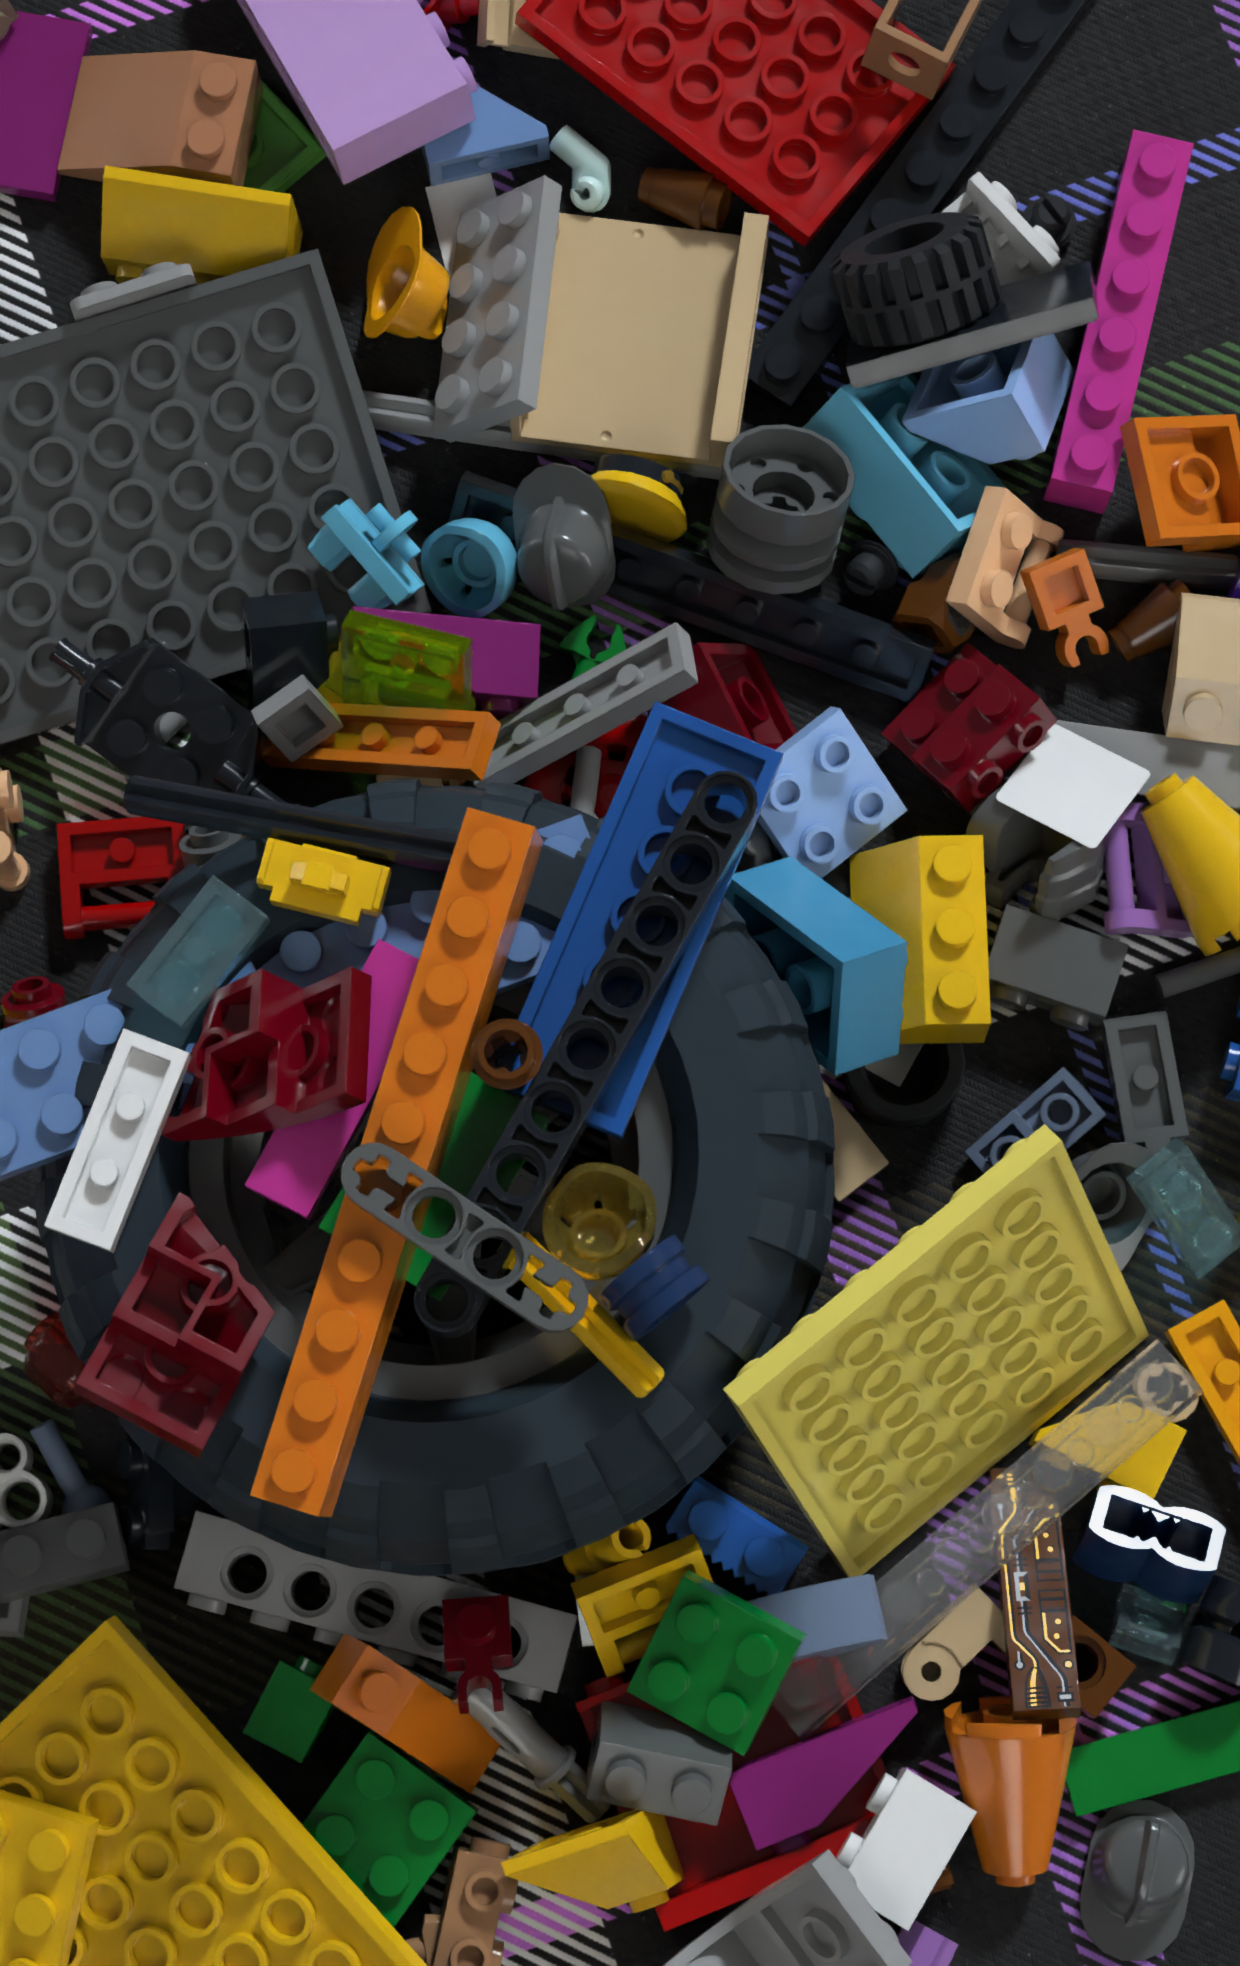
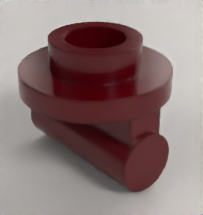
[1,976,66,1028]

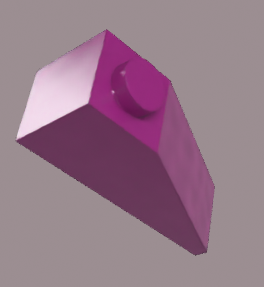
[342,606,541,719]
[729,1695,918,1855]

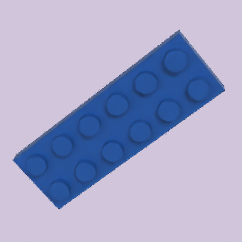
[497,701,784,1140]

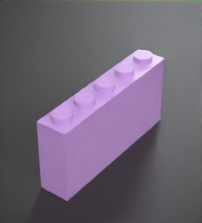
[237,0,478,185]

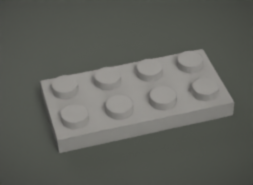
[432,175,562,443]

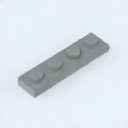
[473,622,699,789]

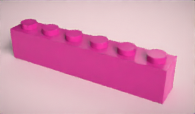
[1043,129,1194,514]

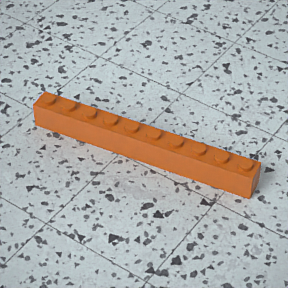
[250,807,544,1517]

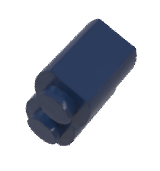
[1072,1485,1226,1604]

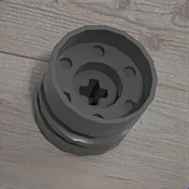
[706,424,855,594]

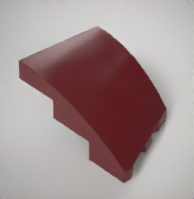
[162,966,372,1141]
[73,1192,275,1458]

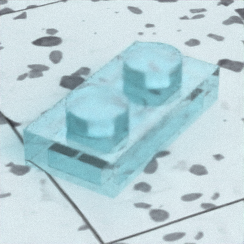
[126,875,271,1031]
[1126,1138,1240,1280]

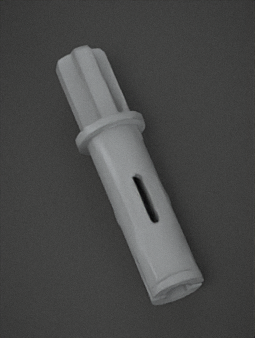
[451,1683,611,1823]

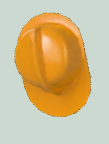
[364,207,450,340]

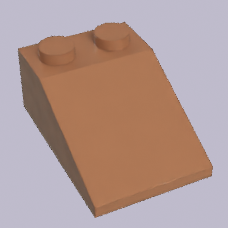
[57,50,263,187]

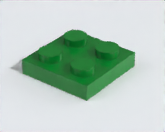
[626,1570,807,1756]

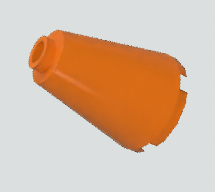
[943,1695,1077,1887]

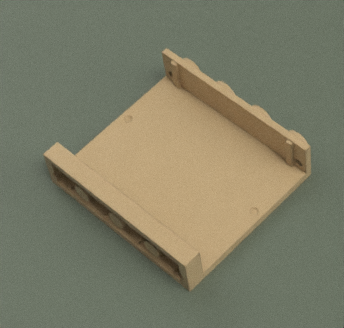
[510,212,769,467]

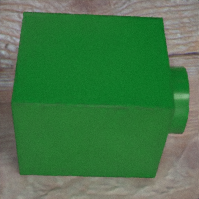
[242,1655,335,1763]

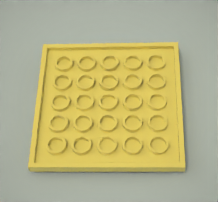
[723,1124,1149,1577]

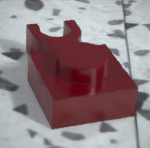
[442,1595,513,1714]

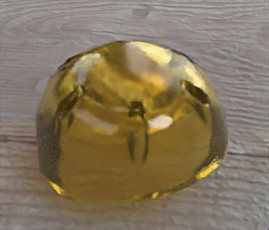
[542,1162,657,1281]

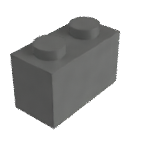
[988,905,1129,1031]
[586,1700,732,1826]

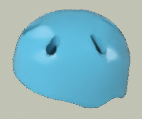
[421,518,518,618]

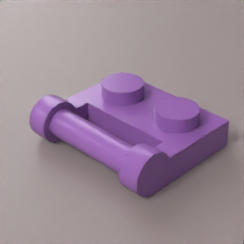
[1103,802,1193,939]

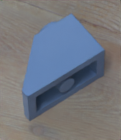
[421,85,550,186]

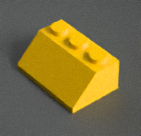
[101,165,303,285]
[849,835,991,1044]

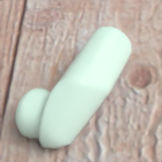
[549,125,611,213]

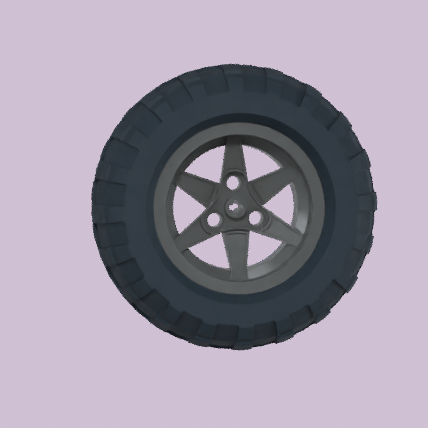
[36,779,835,1577]

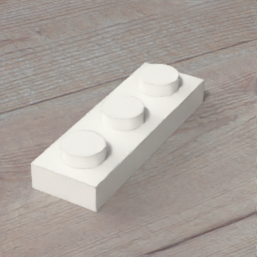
[44,1028,192,1253]

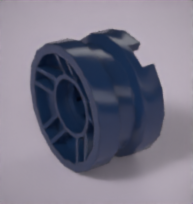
[598,1234,711,1342]

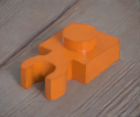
[1020,548,1109,668]

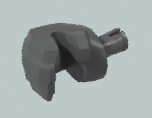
[942,785,1106,921]

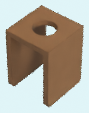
[861,0,982,100]

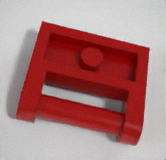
[57,817,187,939]

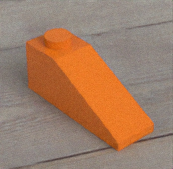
[309,1633,500,1794]

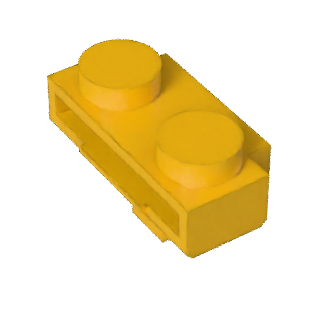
[256,837,392,927]

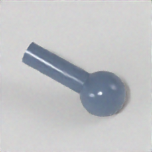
[30,1419,112,1515]

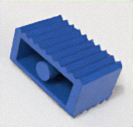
[665,1476,809,1596]

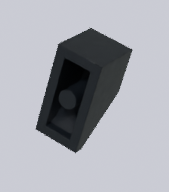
[242,591,339,739]

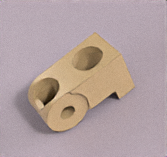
[900,1585,1006,1701]

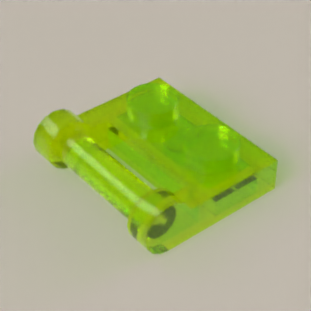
[341,610,476,711]

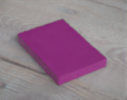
[0,11,93,202]

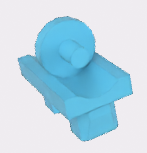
[308,498,425,609]

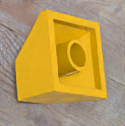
[501,1809,685,1913]

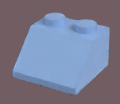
[902,333,1075,465]

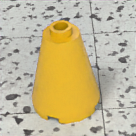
[1141,772,1240,956]

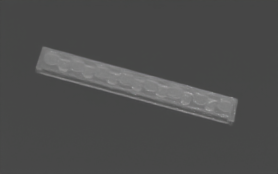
[772,1339,1204,1739]

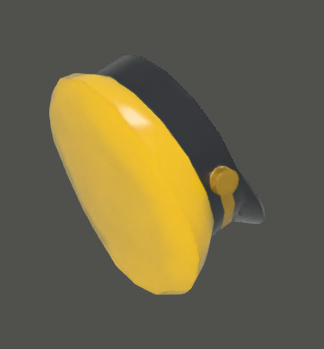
[591,454,697,543]

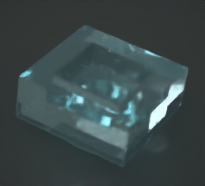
[1109,1582,1187,1666]

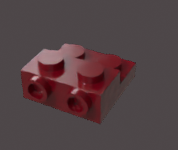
[881,642,1058,812]

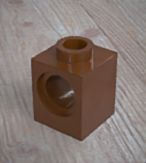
[1071,1615,1136,1719]

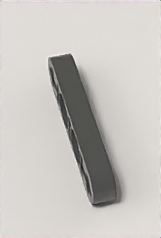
[341,1143,588,1333]

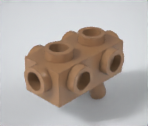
[405,1837,518,1966]

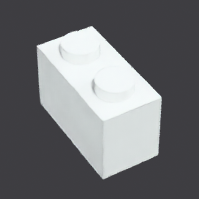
[835,1767,977,1931]

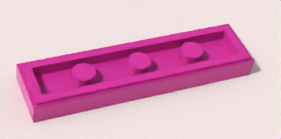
[245,939,419,1220]

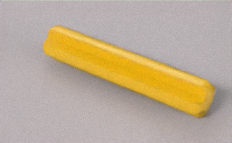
[497,1232,665,1398]

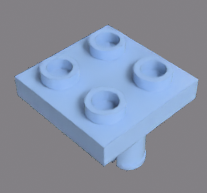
[757,706,908,879]

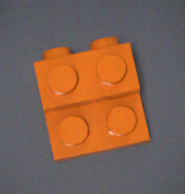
[1120,414,1240,552]

